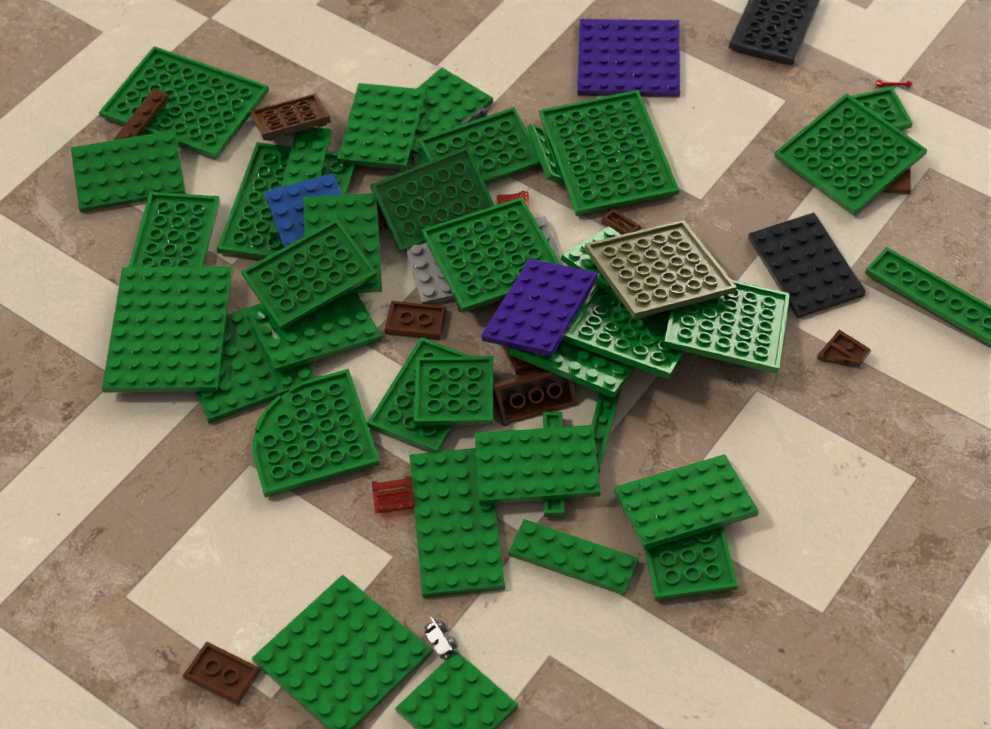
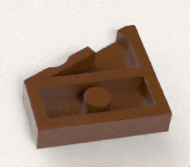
[817,329,871,366]

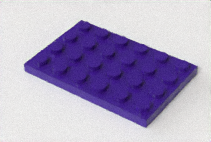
[481,259,598,357]

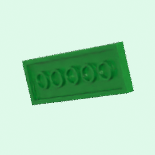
[508,519,639,596]

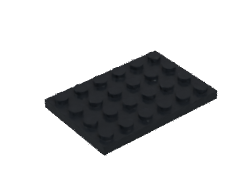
[729,0,821,65]
[748,212,866,319]

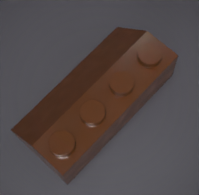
[493,369,578,424]

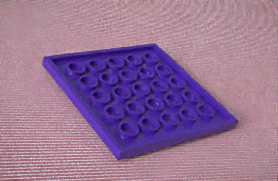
[577,19,680,97]

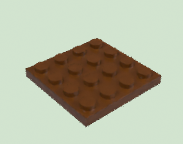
[250,93,331,141]

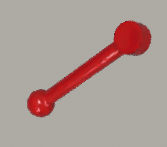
[876,80,912,87]

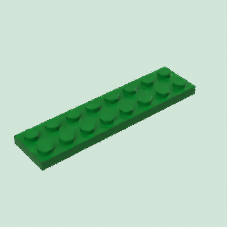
[269,127,332,238]
[865,247,991,346]

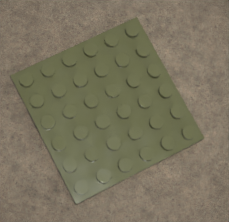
[584,220,737,319]

